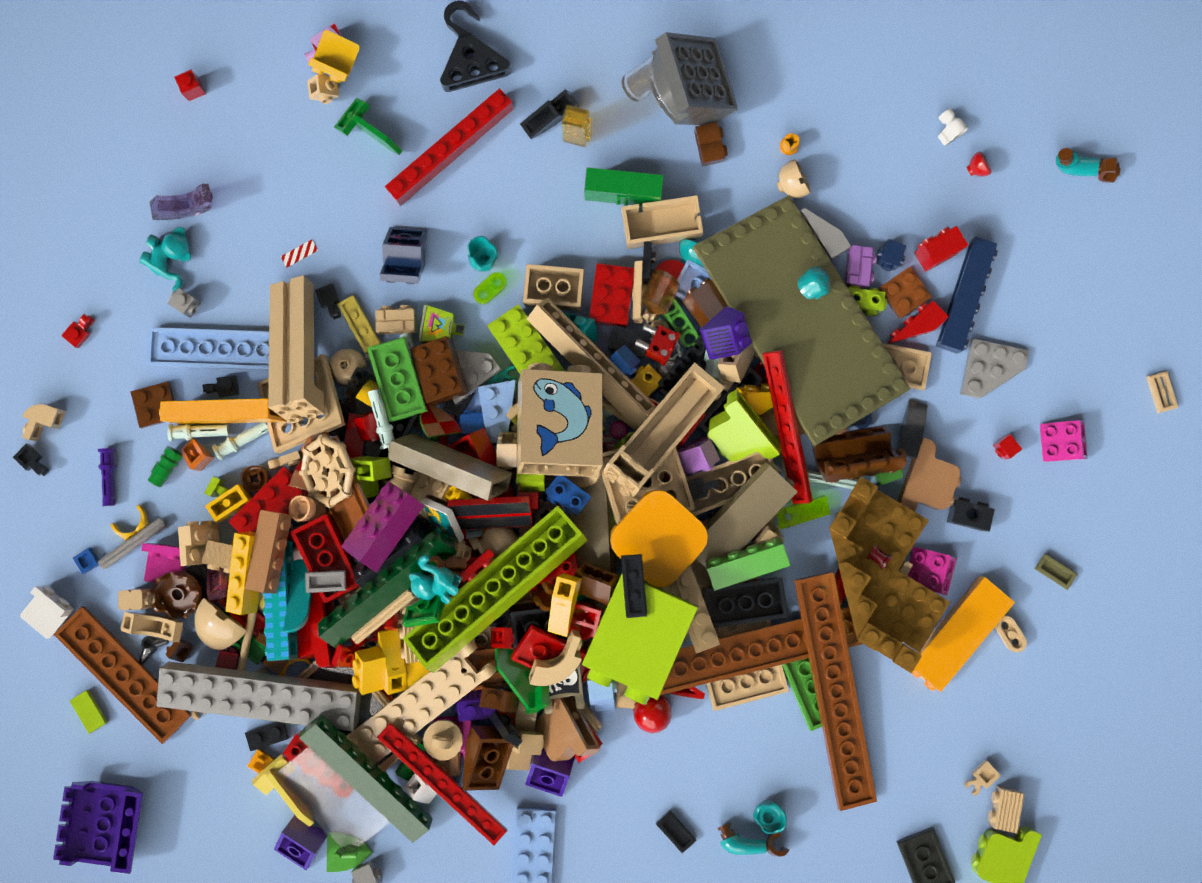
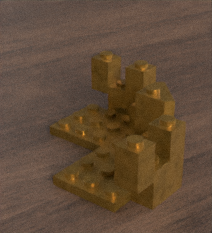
[829,477,950,673]

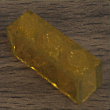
[562,105,592,147]

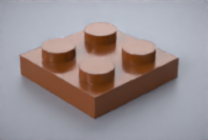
[878,267,932,320]

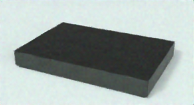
[896,827,955,883]

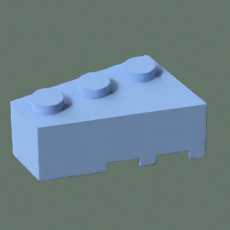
[478,380,517,445]
[587,678,617,712]

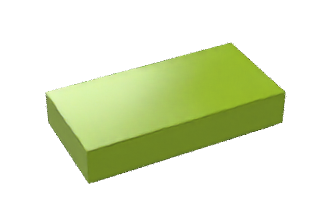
[69,689,108,734]

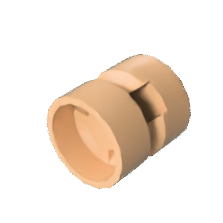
[289,495,326,522]

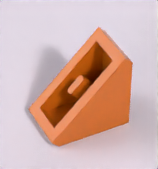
[180,437,215,471]

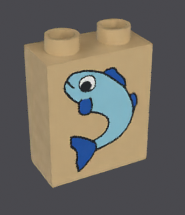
[517,363,603,477]

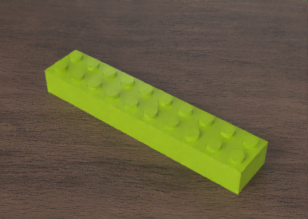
[402,506,587,673]

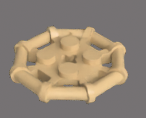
[299,434,356,508]

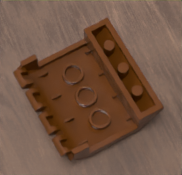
[810,425,907,483]

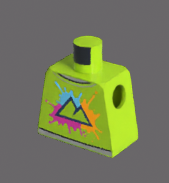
[418,305,465,344]

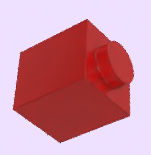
[174,69,206,101]
[353,411,380,442]

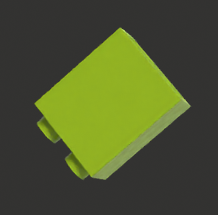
[582,574,699,705]

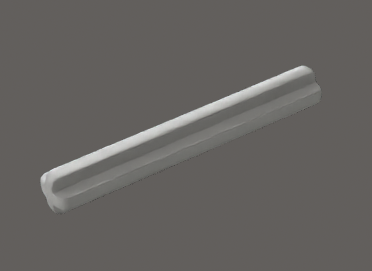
[98,518,167,569]

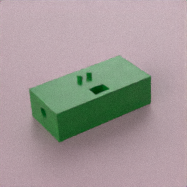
[584,167,663,206]

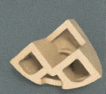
[194,598,247,650]

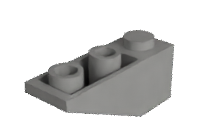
[800,208,851,261]

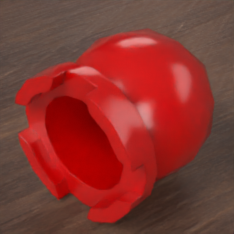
[633,695,672,734]

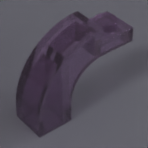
[149,184,213,220]

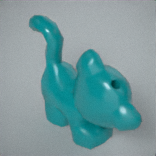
[139,227,191,292]
[409,554,463,604]

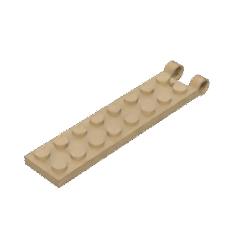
[346,640,497,764]

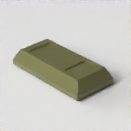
[1034,553,1078,590]

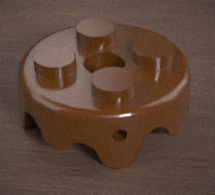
[151,570,202,620]

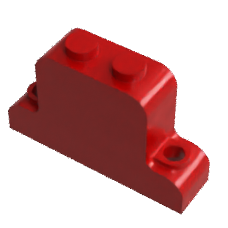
[297,592,337,668]

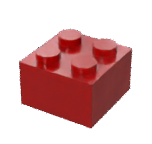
[914,226,969,273]

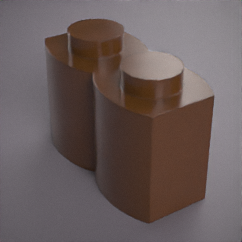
[694,122,728,167]

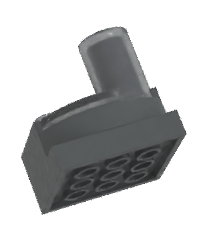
[621,32,738,125]

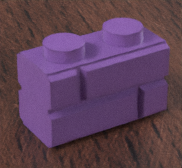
[845,245,876,289]

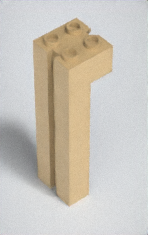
[268,275,324,423]
[603,362,725,497]

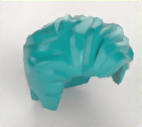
[467,236,498,272]
[797,266,830,299]
[753,800,787,834]

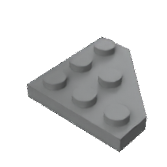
[960,339,1029,399]
[453,350,502,405]

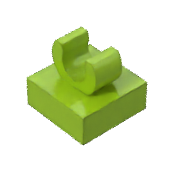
[204,476,229,497]

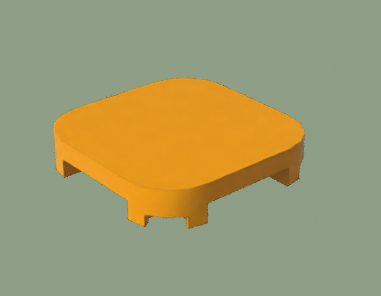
[610,489,708,587]

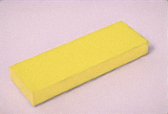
[337,295,381,354]

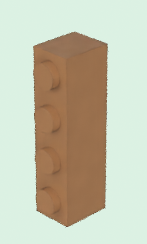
[245,510,292,594]

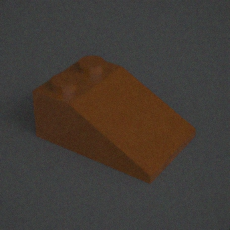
[462,726,514,791]

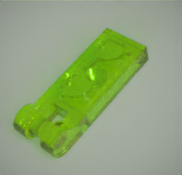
[775,495,831,529]

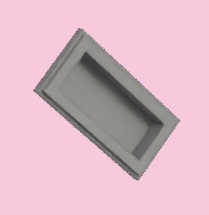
[305,570,346,593]

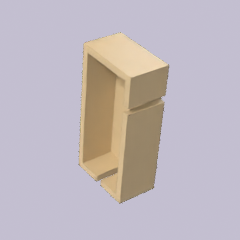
[621,195,703,249]

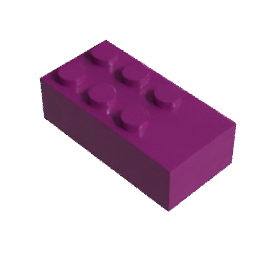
[341,481,425,572]

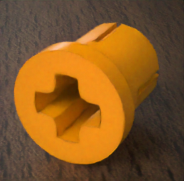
[780,133,799,155]

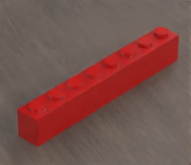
[384,88,514,206]

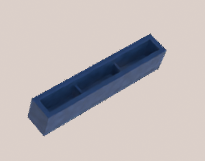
[936,236,998,354]

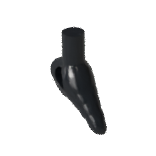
[139,636,169,664]

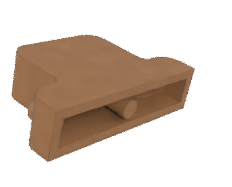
[897,438,961,512]
[535,696,601,761]

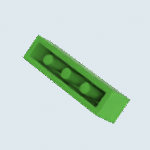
[706,538,790,591]

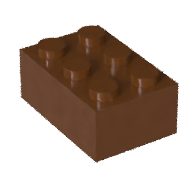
[410,336,469,406]

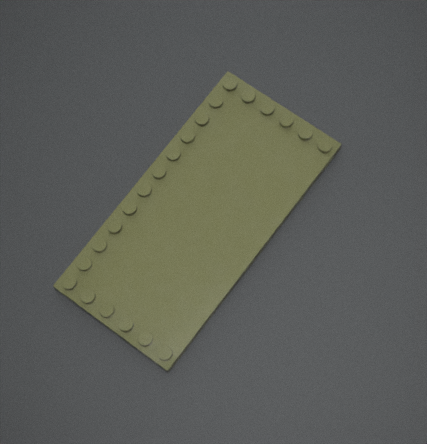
[693,195,911,446]

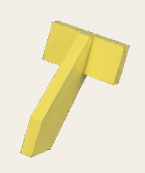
[252,754,314,827]

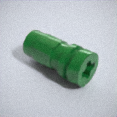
[148,446,183,487]

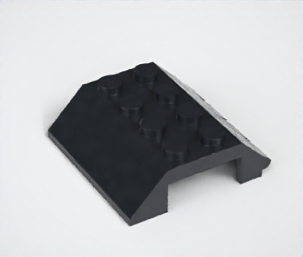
[657,334,764,433]
[328,366,425,466]

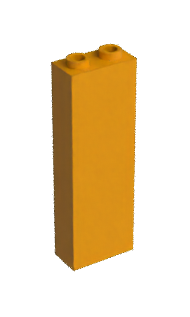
[159,399,286,424]
[911,576,1015,692]

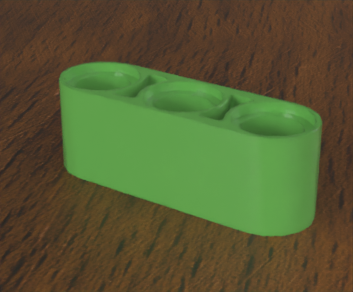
[660,297,699,349]

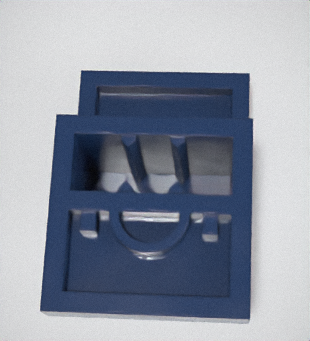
[380,227,427,284]

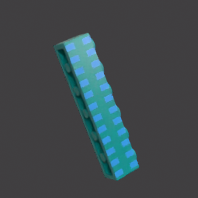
[263,540,298,661]

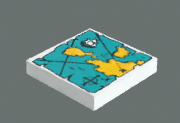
[420,498,464,542]

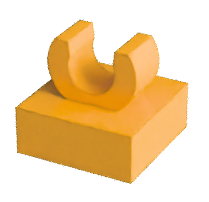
[247,749,276,774]

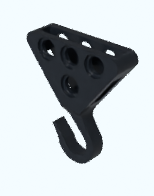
[440,0,511,92]

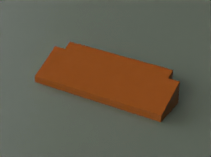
[300,432,370,542]

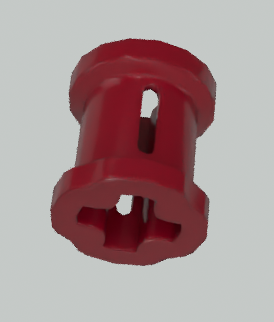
[866,544,893,570]

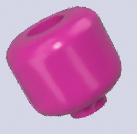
[609,421,628,440]

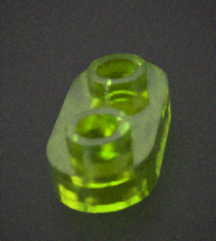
[473,272,507,305]

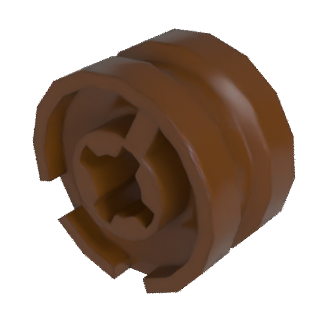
[241,465,271,492]

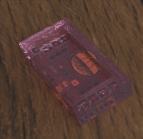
[207,567,228,604]

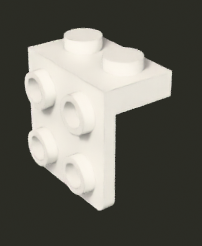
[20,585,75,639]

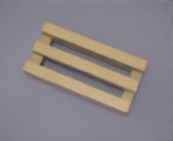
[1146,371,1179,413]

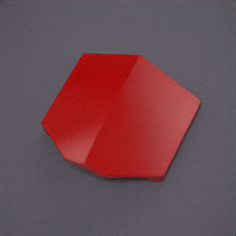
[568,601,603,640]

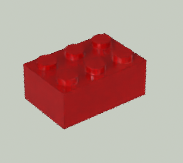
[589,263,634,328]

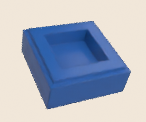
[73,547,99,574]

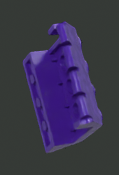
[53,781,143,874]

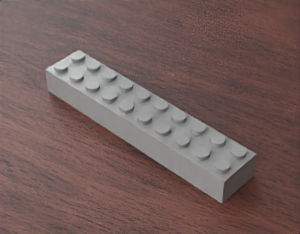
[156,661,361,731]

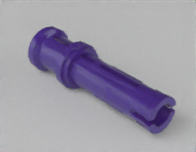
[98,448,117,506]

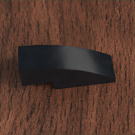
[520,89,580,139]
[896,400,928,459]

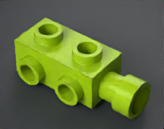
[848,286,887,317]

